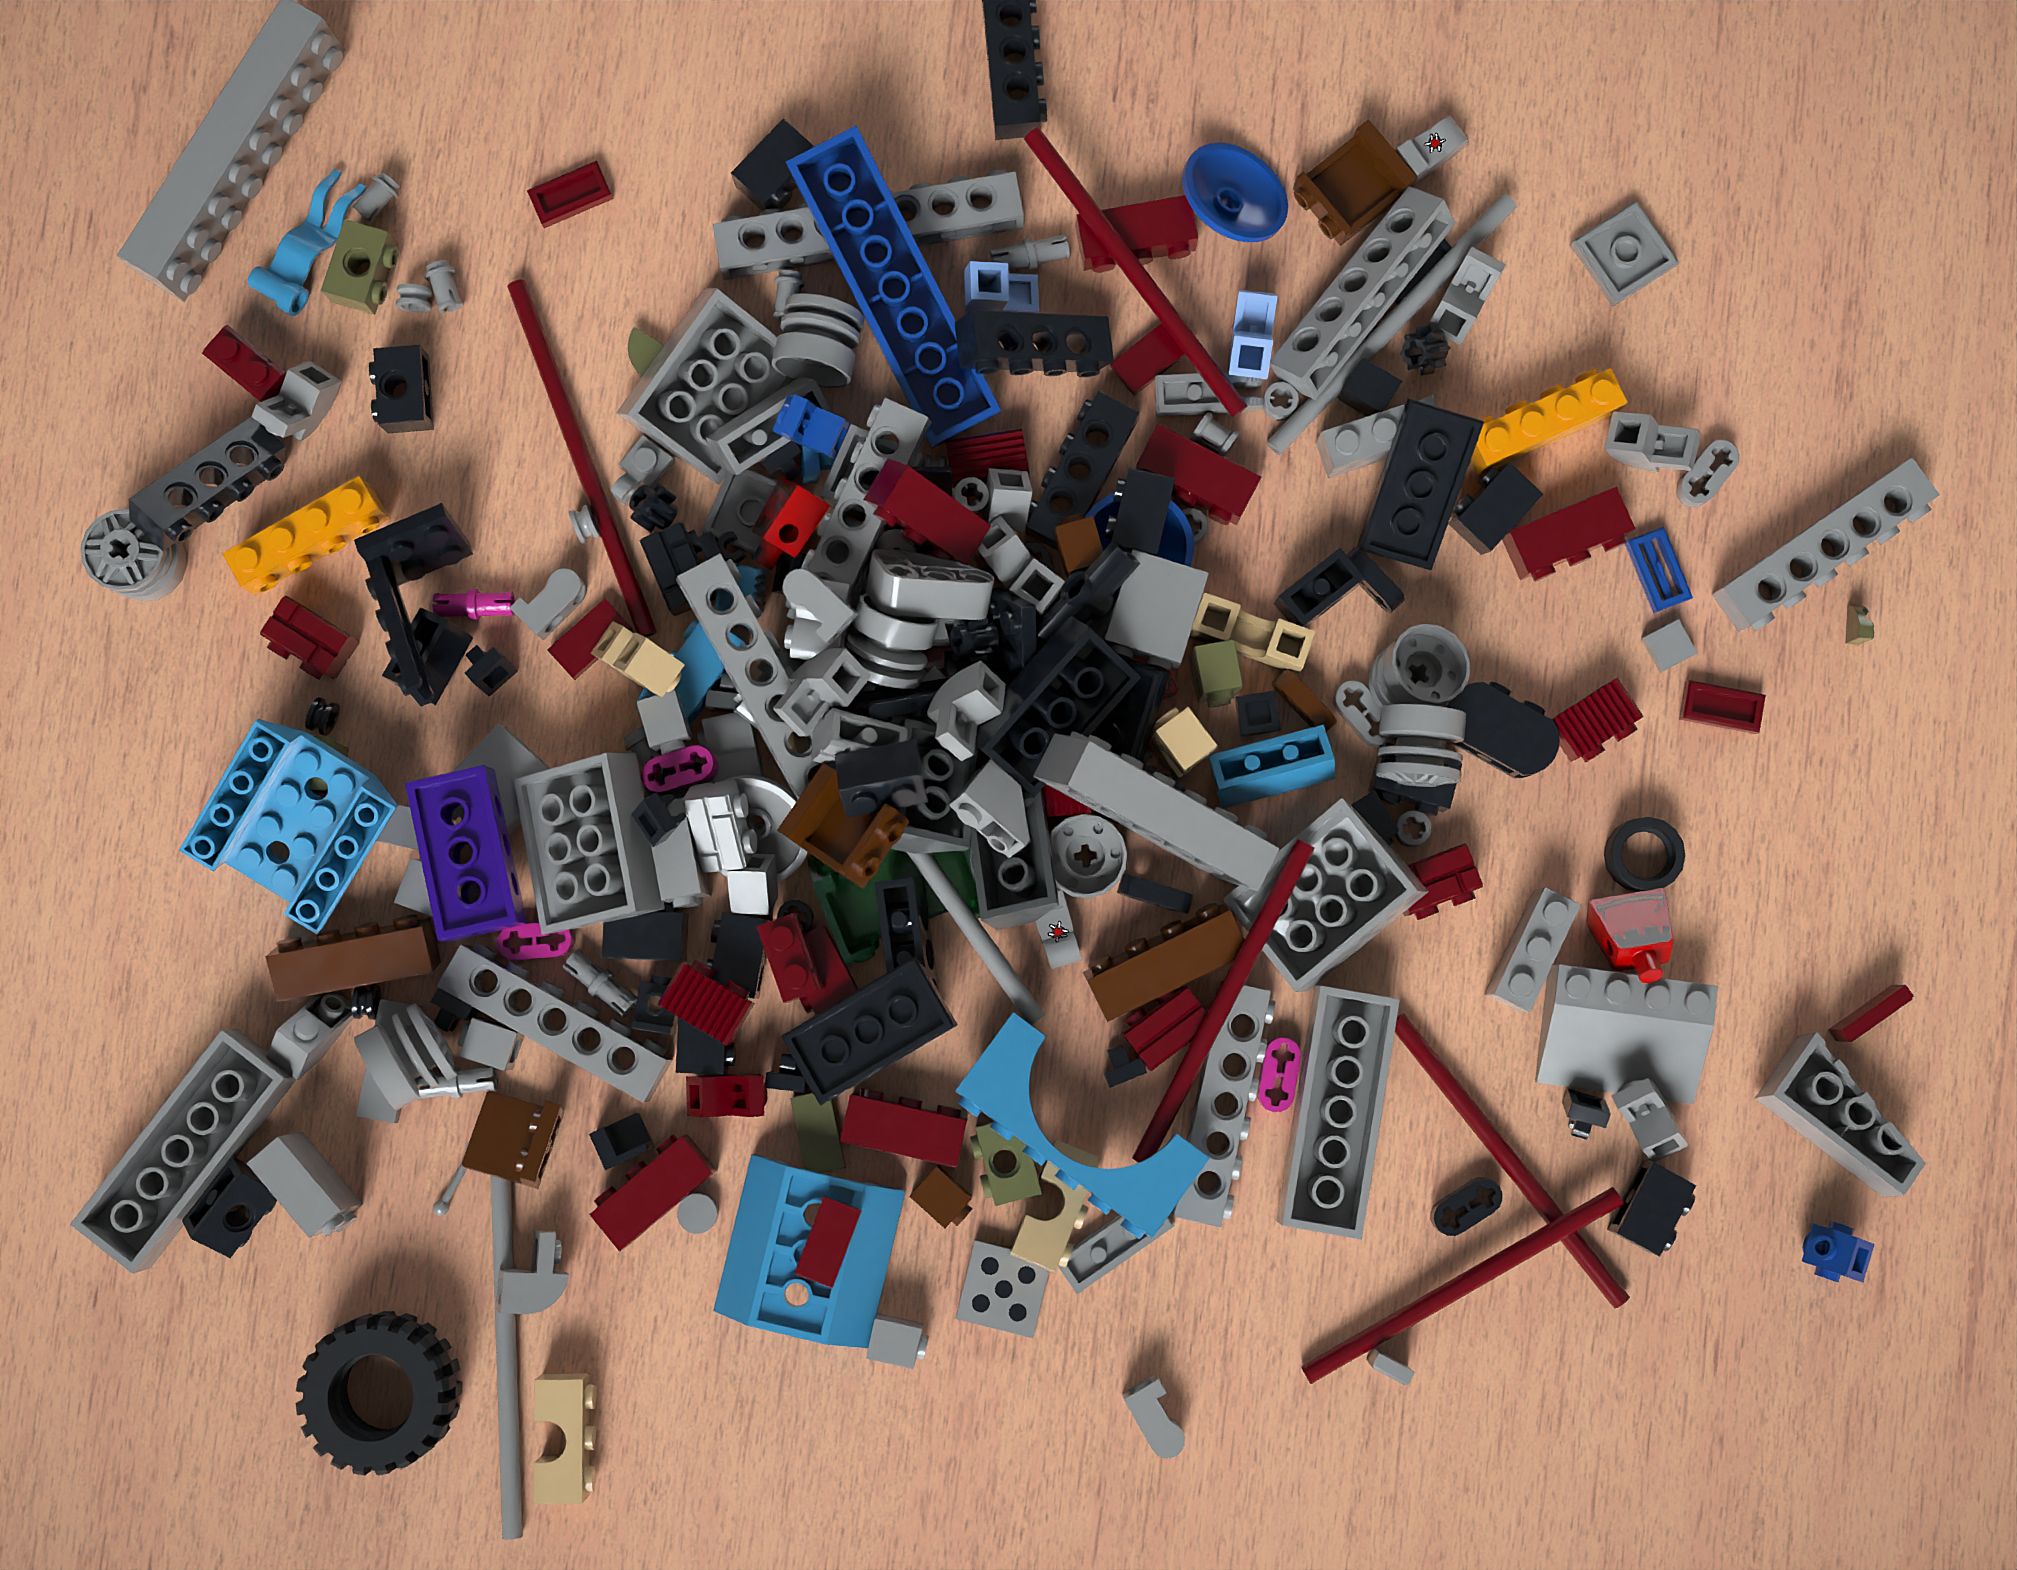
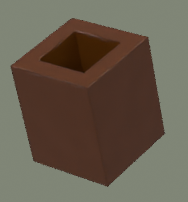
[1054,514,1103,578]
[909,1164,973,1229]

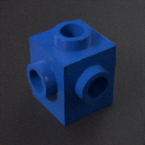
[1802,1221,1875,1283]

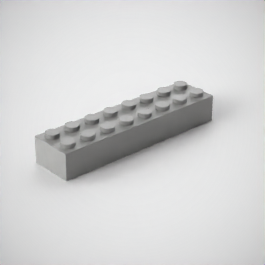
[117,0,345,302]

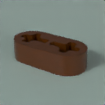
[1271,669,1337,732]

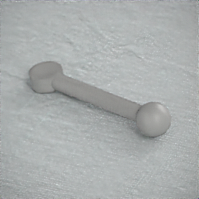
[433,1142,469,1216]

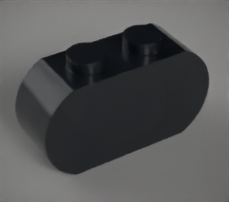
[1443,681,1560,779]

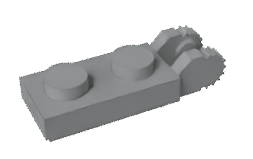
[1154,372,1264,417]

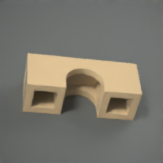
[1189,592,1316,675]
[591,621,685,698]
[1149,707,1218,780]
[1009,1140,1100,1272]
[533,1373,597,1504]

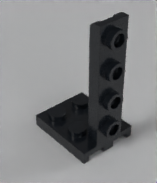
[354,503,473,707]
[853,587,1037,722]

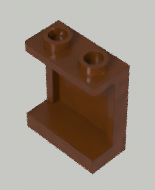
[1293,119,1417,246]
[777,763,909,889]

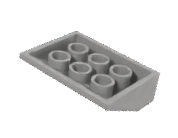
[616,288,793,484]
[514,753,665,935]
[1223,798,1428,992]
[1535,964,1718,1104]

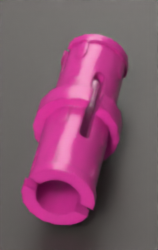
[432,589,515,620]

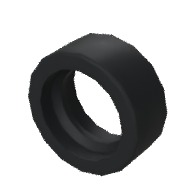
[1604,817,1686,892]

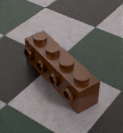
[1083,903,1244,1022]
[265,915,441,1002]

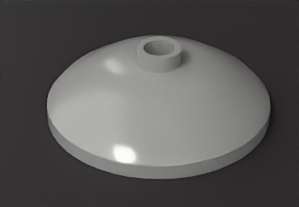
[718,775,808,882]

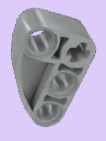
[866,549,994,620]

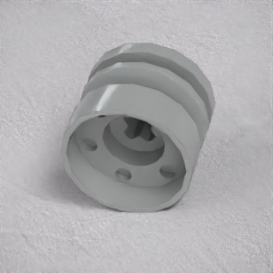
[771,293,865,388]
[81,509,187,602]
[846,593,939,689]
[1369,624,1470,709]
[1376,704,1466,787]
[1049,814,1127,898]
[354,1003,457,1110]

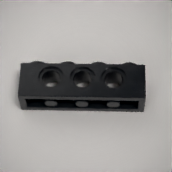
[982,0,1047,140]
[954,310,1114,378]
[1026,391,1140,551]
[129,417,286,551]
[874,875,939,991]

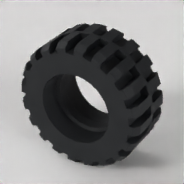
[295,1311,462,1476]

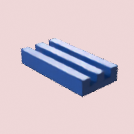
[1625,527,1693,614]

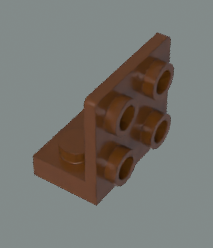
[462,1091,564,1189]

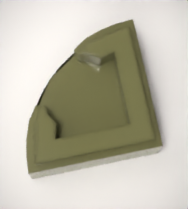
[628,327,664,377]
[1845,605,1874,645]

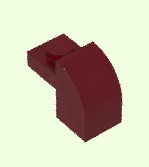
[686,1074,768,1118]

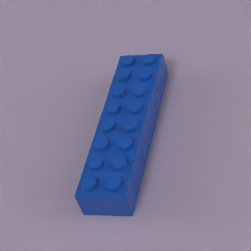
[786,125,1001,448]

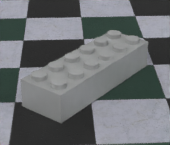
[1033,731,1279,891]
[1276,985,1400,1240]
[70,1029,296,1274]

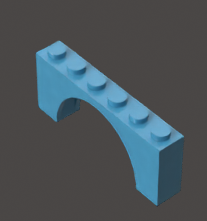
[955,1012,1210,1240]

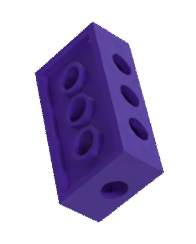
[405,765,527,942]

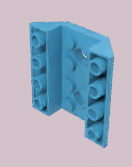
[179,719,398,935]
[713,1154,906,1348]

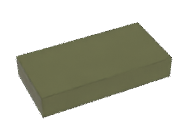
[790,1093,846,1173]

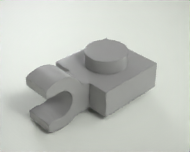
[610,435,675,505]

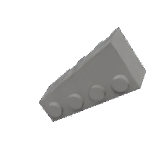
[1755,1032,1926,1197]

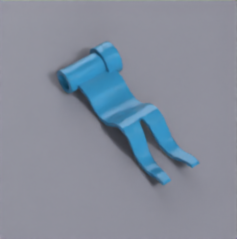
[247,169,367,316]

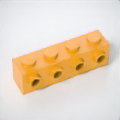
[1471,368,1628,476]
[222,476,390,595]

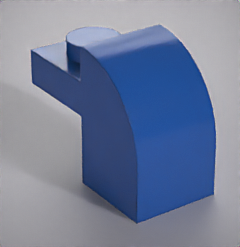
[772,394,851,460]

